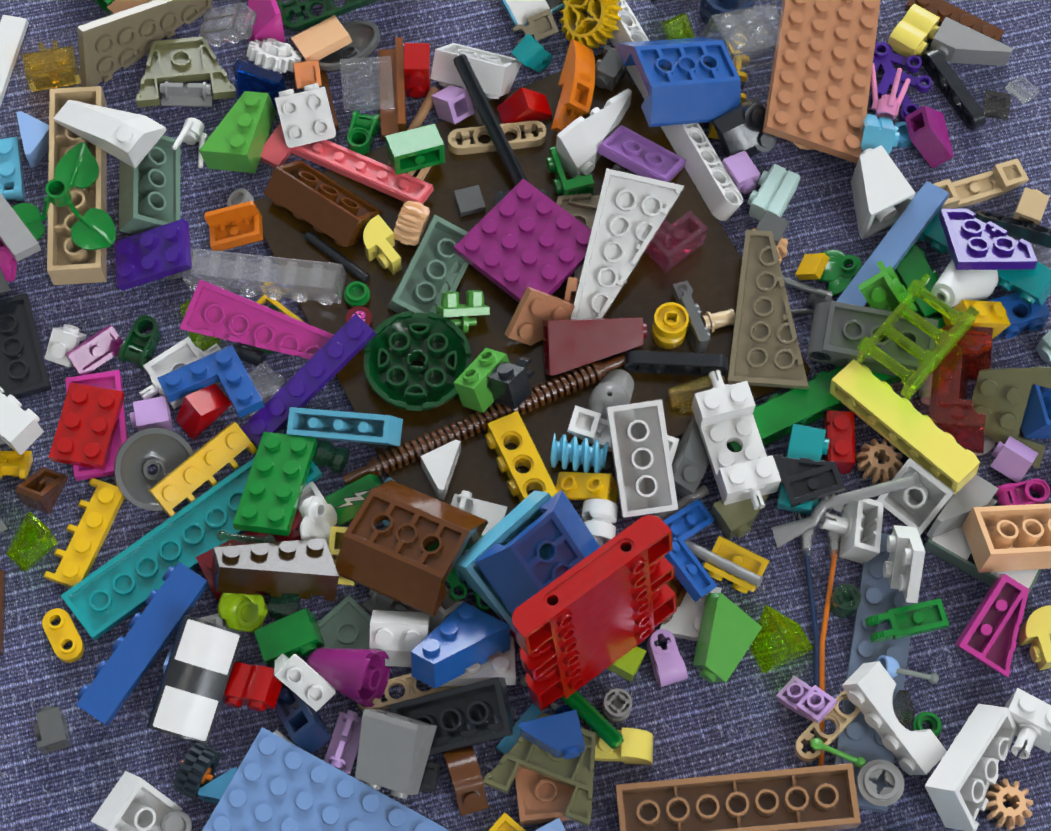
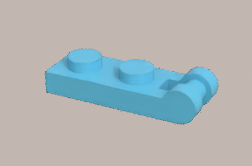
[0,137,25,201]

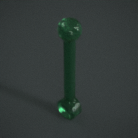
[217,530,276,543]

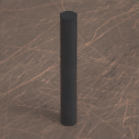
[304,231,370,284]

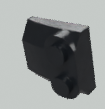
[711,98,776,157]

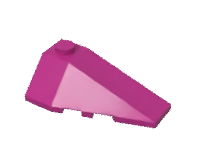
[245,0,286,43]

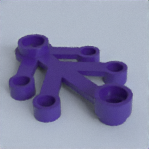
[870,41,932,122]

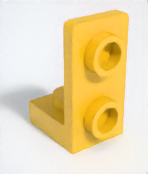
[556,472,618,504]

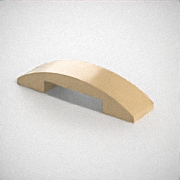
[934,158,1029,209]

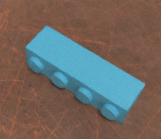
[287,407,403,446]

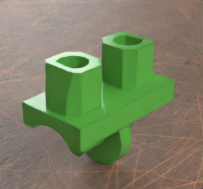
[436,290,490,334]

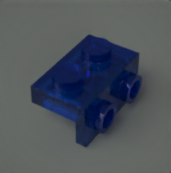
[233,59,286,110]

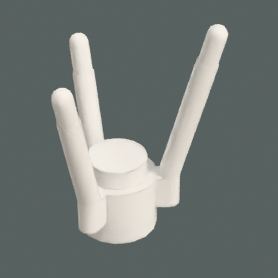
[172,118,208,168]

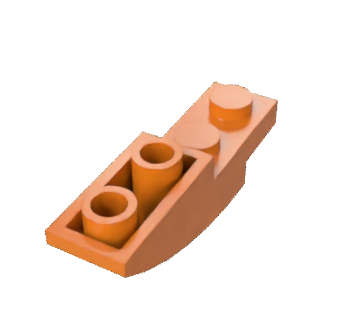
[551,39,595,133]

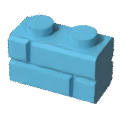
[860,114,900,154]

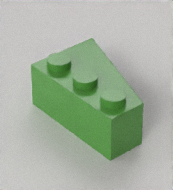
[199,91,277,173]

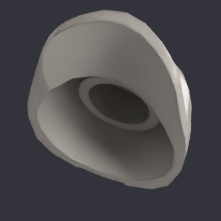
[587,369,634,420]

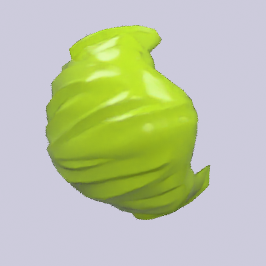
[218,592,268,632]

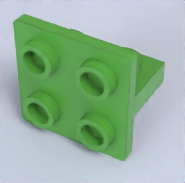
[858,261,918,316]

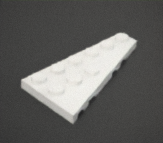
[570,169,684,319]

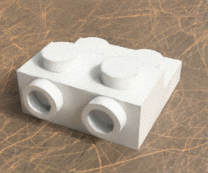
[883,525,925,603]

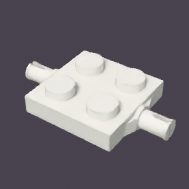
[139,337,221,409]

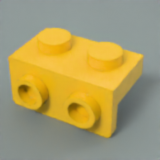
[703,536,770,594]

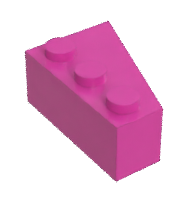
[954,574,1029,677]

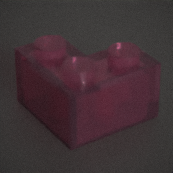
[645,211,708,272]

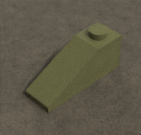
[710,494,771,540]

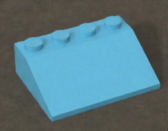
[454,490,551,632]

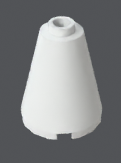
[931,259,998,309]

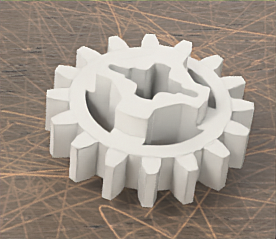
[246,38,302,74]

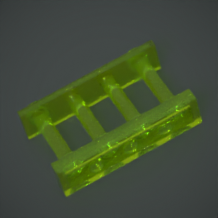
[856,273,979,400]

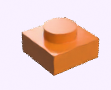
[292,60,322,89]

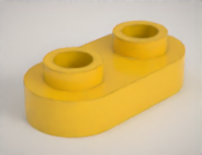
[42,608,85,663]

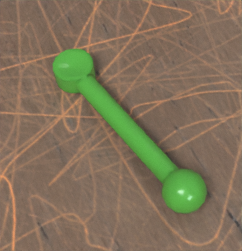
[810,738,866,768]

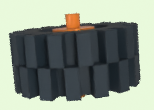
[173,742,221,800]

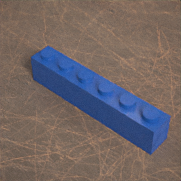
[76,562,209,727]

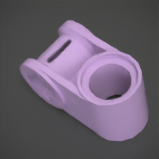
[646,629,688,687]

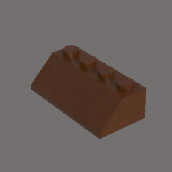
[264,160,383,247]

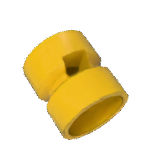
[651,302,689,349]

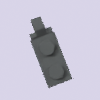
[671,280,711,353]

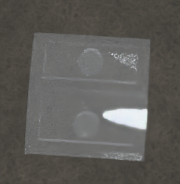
[340,56,395,112]

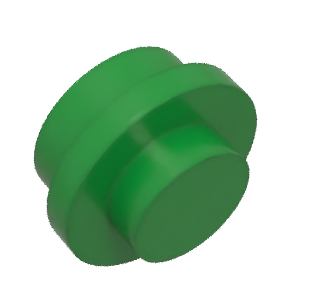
[344,281,370,307]

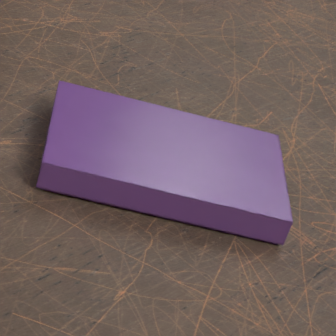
[597,125,687,182]

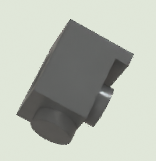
[595,45,627,92]
[33,706,72,755]

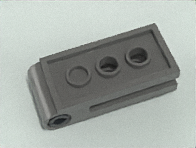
[807,301,939,382]

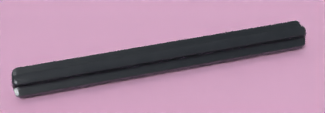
[453,54,528,187]

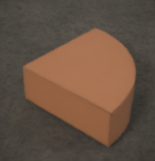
[564,277,579,305]

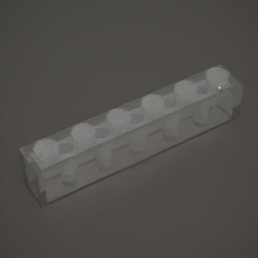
[182,248,347,305]

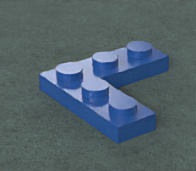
[157,345,265,418]
[663,499,717,602]

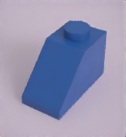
[519,710,585,759]

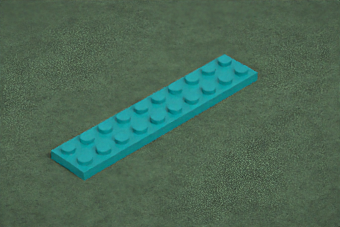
[61,457,322,641]

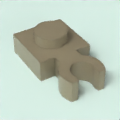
[512,9,559,44]

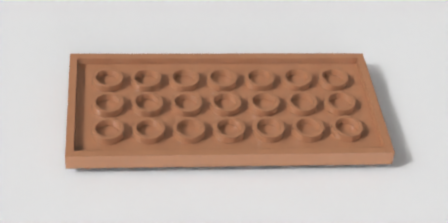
[763,0,881,164]

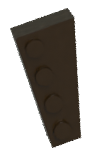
[211,538,339,601]

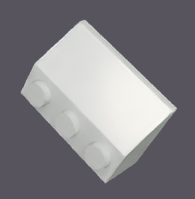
[430,43,522,99]

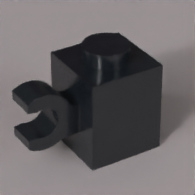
[487,356,535,409]

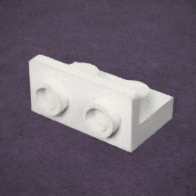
[274,653,336,712]

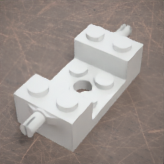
[691,370,781,510]

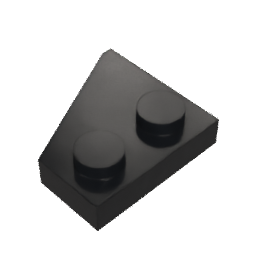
[773,455,845,508]

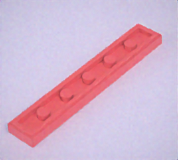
[290,140,434,204]

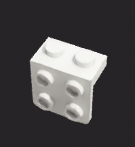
[274,83,336,148]

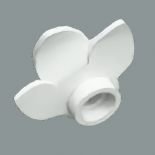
[300,496,337,545]

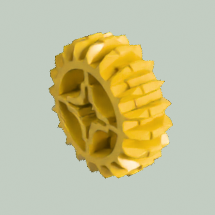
[559,0,623,49]

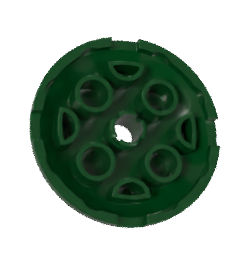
[363,311,471,411]

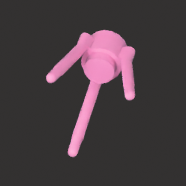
[871,63,911,120]

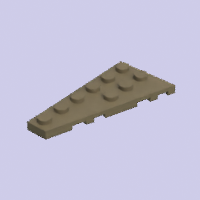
[77,0,212,87]
[728,230,809,390]

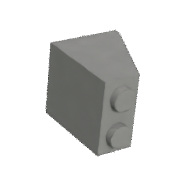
[355,709,437,799]

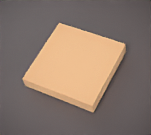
[291,15,352,61]

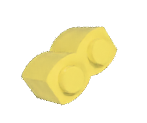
[888,4,940,58]

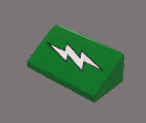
[325,474,381,526]

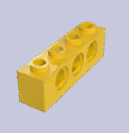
[485,411,558,502]

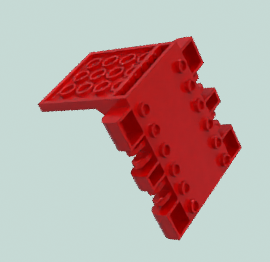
[480,515,677,712]

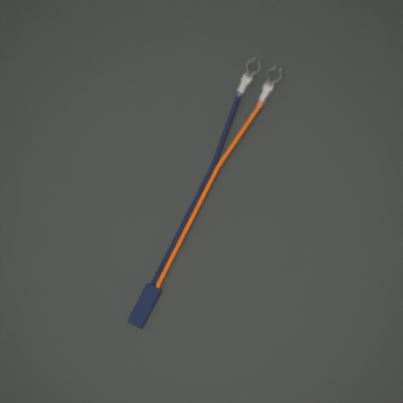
[798,508,843,767]

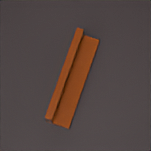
[379,37,407,140]

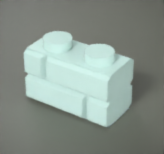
[747,164,801,221]

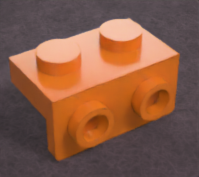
[204,201,263,253]

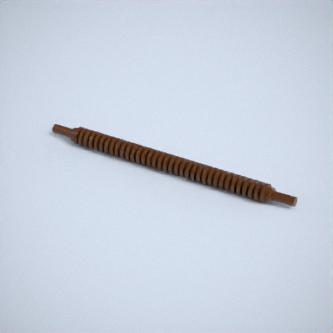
[342,353,625,486]

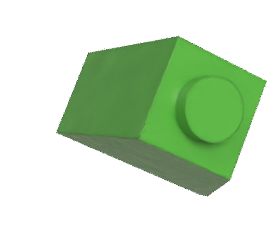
[693,593,762,683]

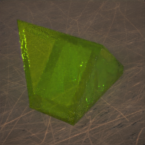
[750,604,814,674]

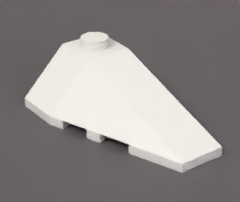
[53,100,166,169]

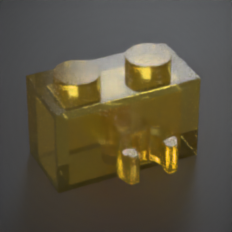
[22,40,81,92]

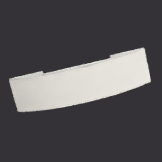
[567,405,679,463]

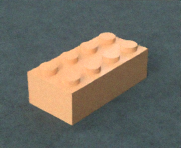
[962,503,1051,573]

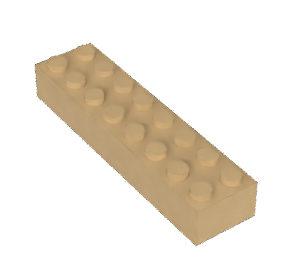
[47,86,107,285]

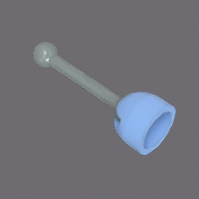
[876,655,939,684]

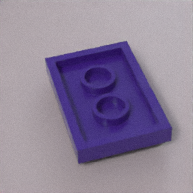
[114,219,192,291]

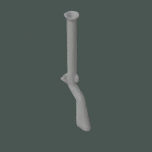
[772,471,921,548]

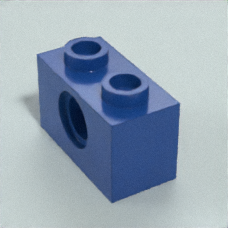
[989,293,1050,339]

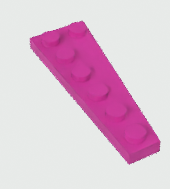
[180,279,334,359]

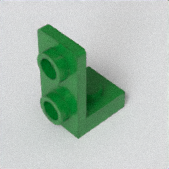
[546,147,594,196]

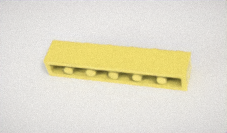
[829,359,980,495]

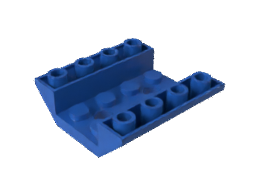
[615,37,741,127]
[474,490,600,615]

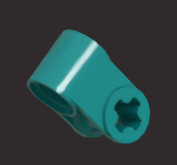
[511,33,553,73]

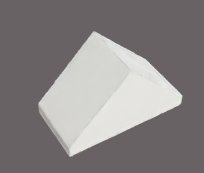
[421,440,461,500]

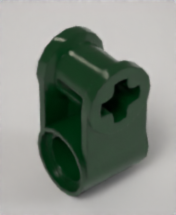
[118,315,162,370]

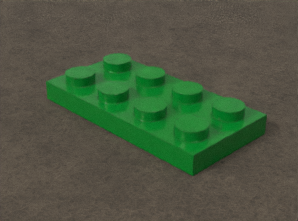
[233,432,318,536]

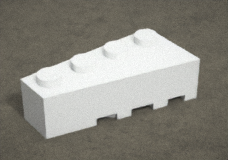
[925,704,1018,831]

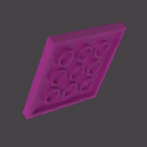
[454,178,592,302]

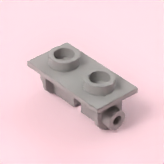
[160,81,213,107]

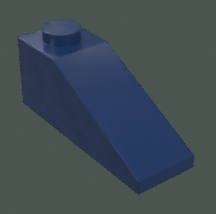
[275,683,332,754]

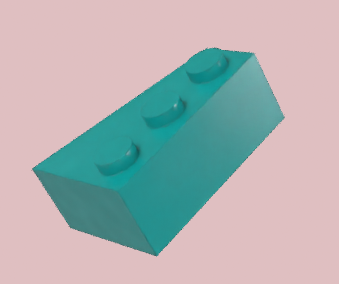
[776,424,830,515]

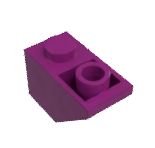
[905,105,954,168]

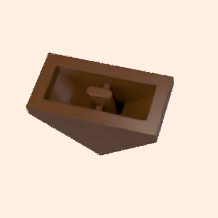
[16,467,68,514]

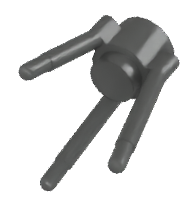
[783,276,832,315]

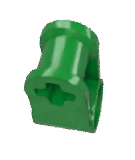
[347,110,380,155]

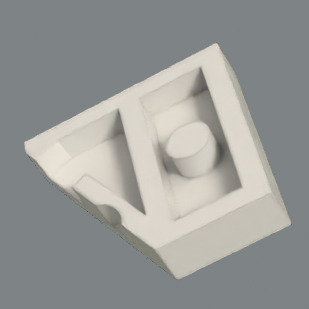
[660,587,722,641]

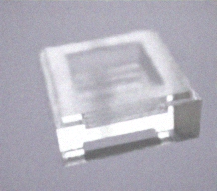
[1005,75,1040,105]

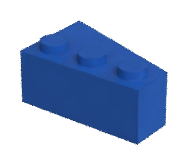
[411,602,510,689]

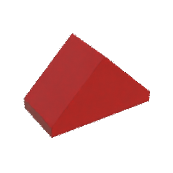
[497,87,553,124]
[176,384,232,440]

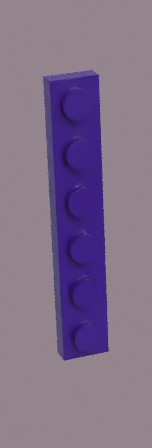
[241,314,376,447]

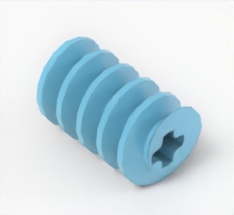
[550,433,609,473]

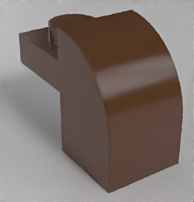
[443,745,489,816]

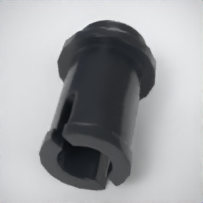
[233,342,267,368]

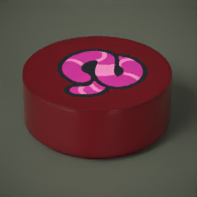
[345,306,373,328]

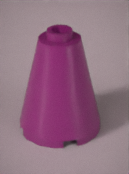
[307,648,390,707]

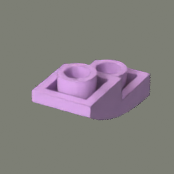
[776,675,837,723]

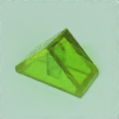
[6,512,58,572]

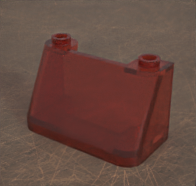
[929,325,993,453]

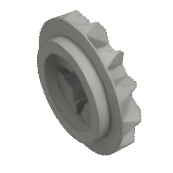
[857,759,904,807]

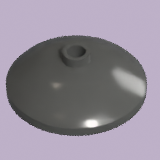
[319,20,381,72]
[114,428,194,511]

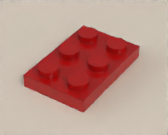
[49,383,125,470]

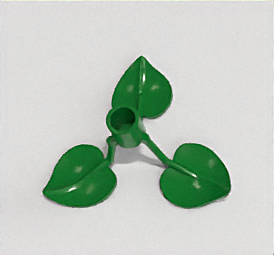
[12,142,116,250]

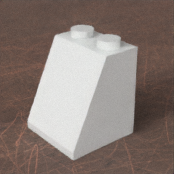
[851,145,916,240]

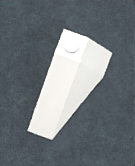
[556,88,632,178]

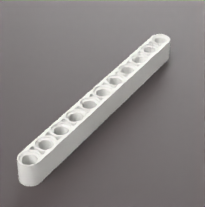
[610,0,743,221]

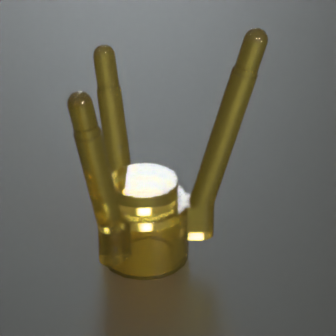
[668,375,725,414]

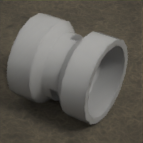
[602,688,632,723]

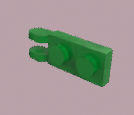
[865,598,949,643]

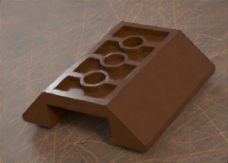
[336,480,488,617]

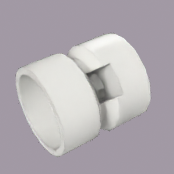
[581,499,618,547]

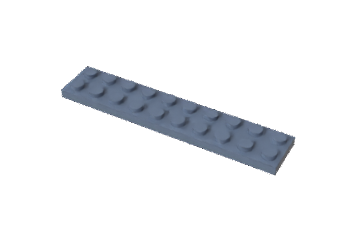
[833,533,923,814]

